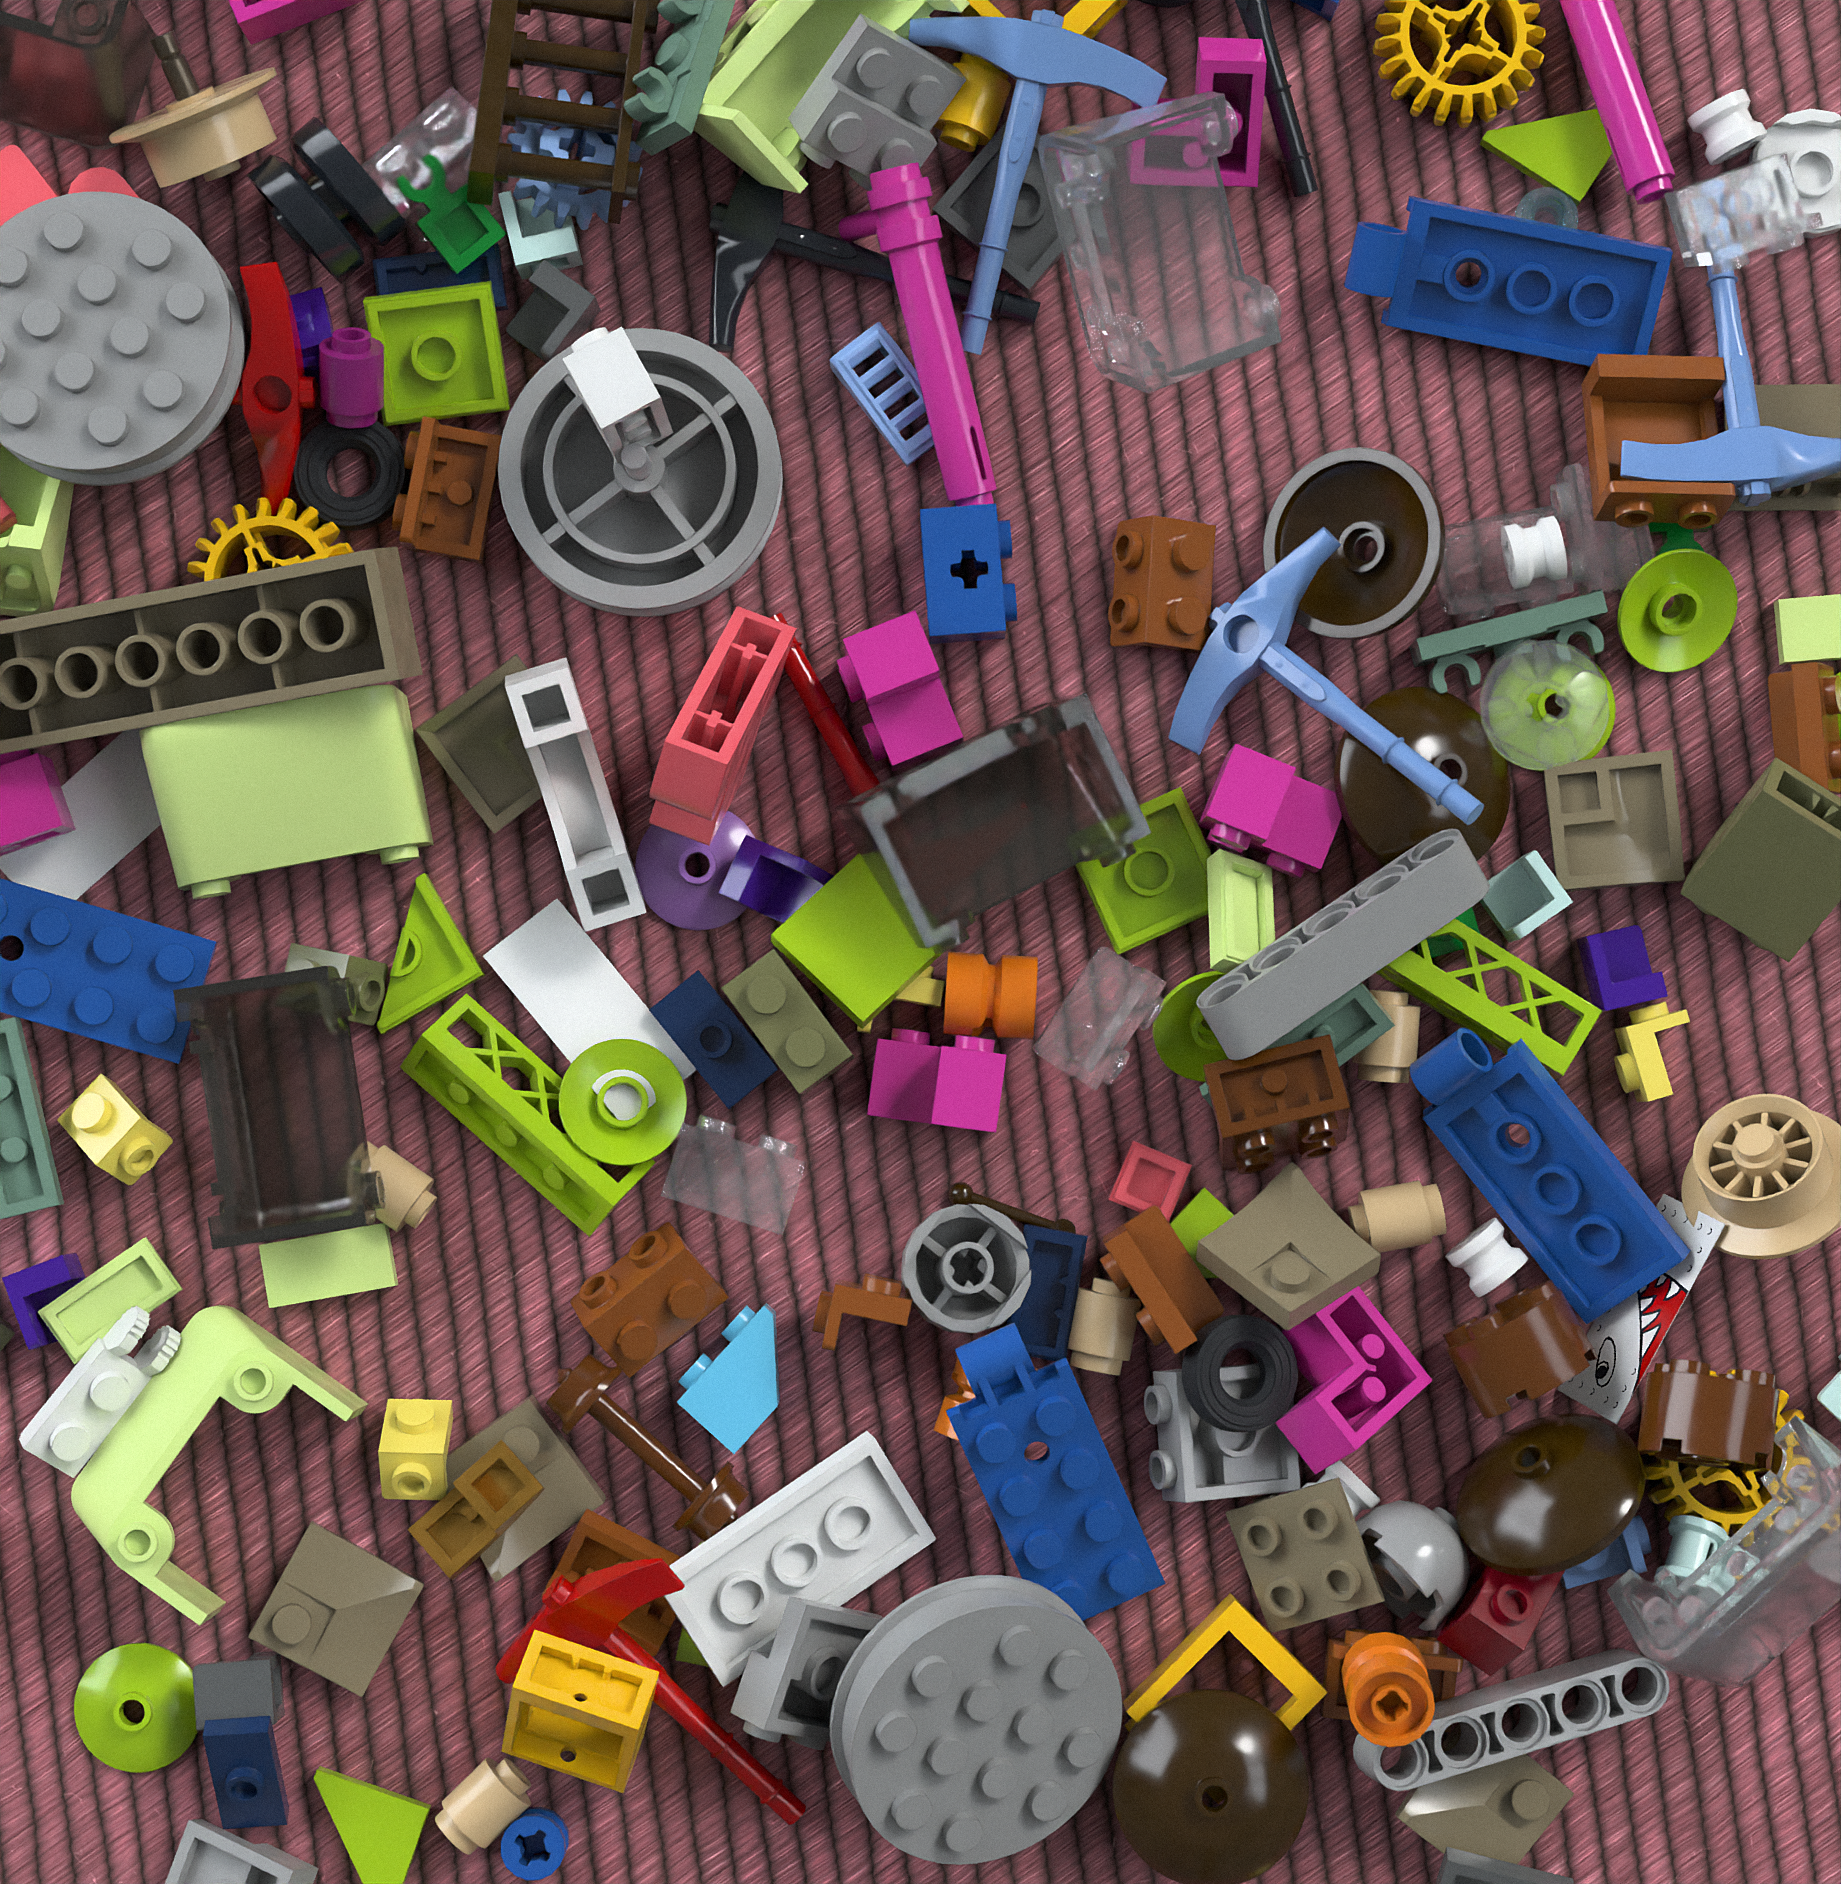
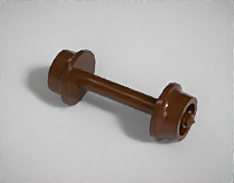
[546,1353,750,1542]

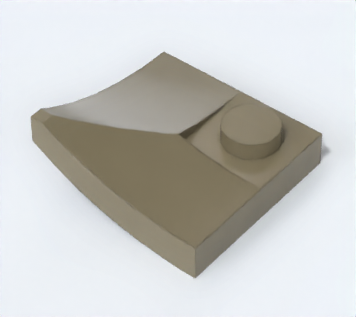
[416,654,543,834]
[1543,750,1685,892]
[1196,1162,1381,1331]
[446,1394,607,1582]
[248,1521,424,1697]
[1395,1723,1574,1865]

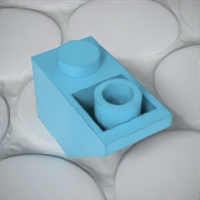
[677,1303,780,1454]

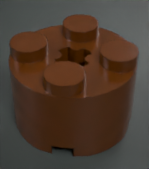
[1443,1280,1598,1419]
[1637,1359,1780,1472]

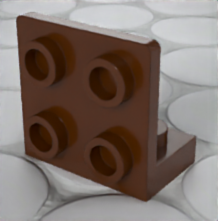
[1203,1034,1350,1174]

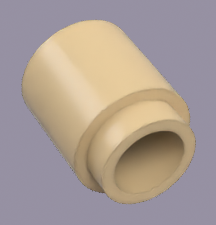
[1352,990,1421,1083]
[337,1141,437,1232]
[1348,1180,1446,1253]
[1067,1278,1141,1375]
[435,1757,531,1855]

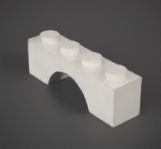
[505,657,646,932]

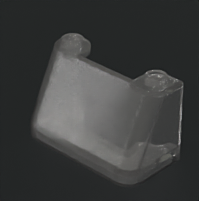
[1038,91,1282,393]
[1607,1415,1841,1689]

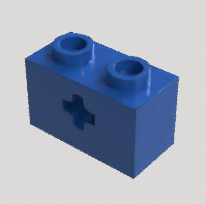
[920,503,1017,644]

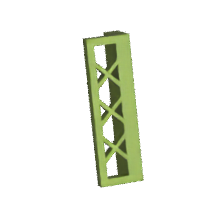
[1376,919,1602,1080]
[400,993,656,1237]

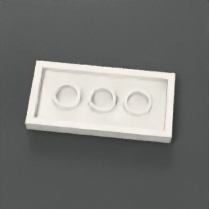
[664,1431,936,1687]

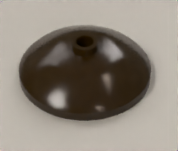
[1263,447,1445,640]
[1334,687,1511,866]
[1456,1413,1645,1576]
[1112,1689,1309,1884]

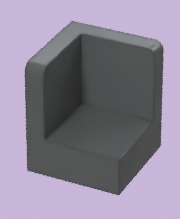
[506,260,600,363]
[192,1651,285,1731]

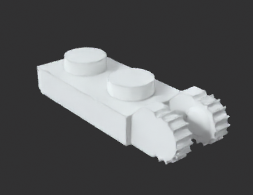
[19,1306,181,1478]

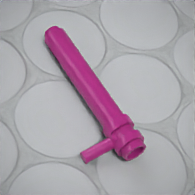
[1559,0,1675,204]
[838,162,997,506]

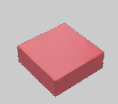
[1108,1141,1192,1222]

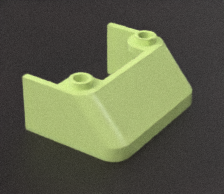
[693,0,970,193]
[71,1305,368,1625]

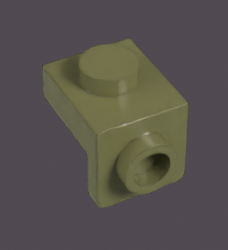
[277,943,388,1026]

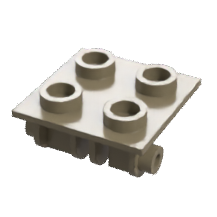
[1723,384,1841,511]
[1225,1477,1385,1634]

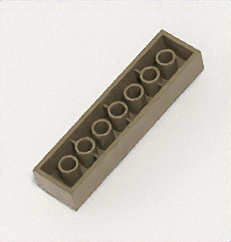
[0,547,423,754]

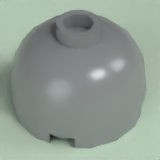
[901,1204,1031,1334]
[1356,1500,1471,1631]

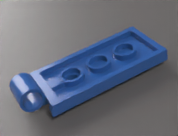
[1344,196,1673,366]
[0,878,218,1064]
[1410,1028,1691,1325]
[946,1323,1166,1621]

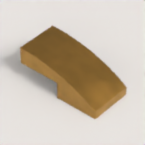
[408,1439,545,1580]

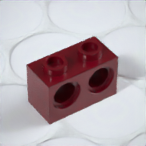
[1437,1560,1565,1677]

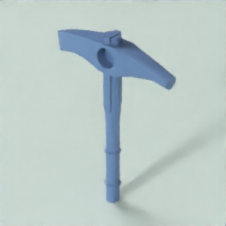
[909,9,1167,355]
[1620,180,1841,507]
[1168,527,1484,825]

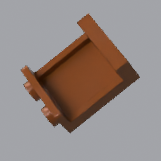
[1581,354,1736,529]

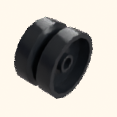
[246,117,408,284]

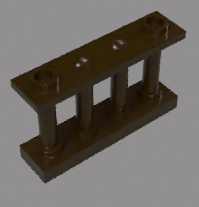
[467,0,661,224]

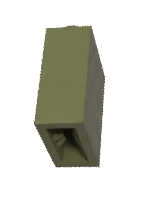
[1680,757,1841,962]
[721,949,855,1095]

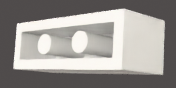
[563,327,673,463]

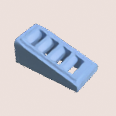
[829,322,935,467]

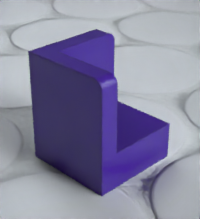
[719,835,834,923]
[1576,925,1668,1012]
[2,1253,86,1350]

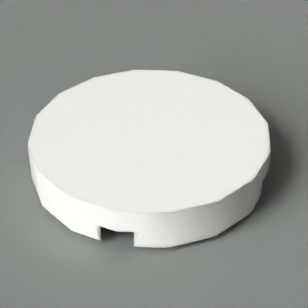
[1746,109,1841,238]

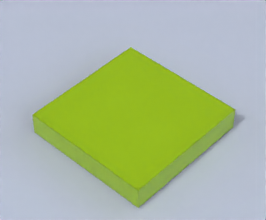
[363,281,511,426]
[1064,787,1212,956]
[771,850,954,1029]

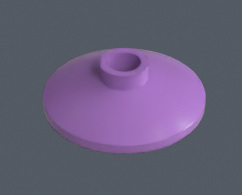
[635,811,755,931]

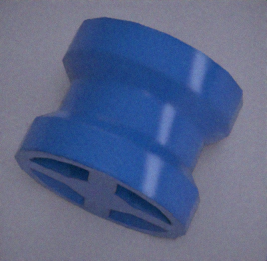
[501,1807,569,1881]

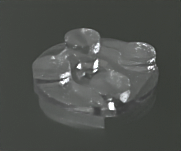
[1479,640,1609,771]

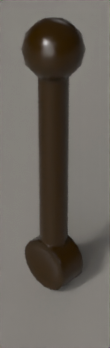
[948,1182,1076,1233]

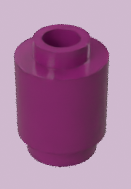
[319,327,384,428]

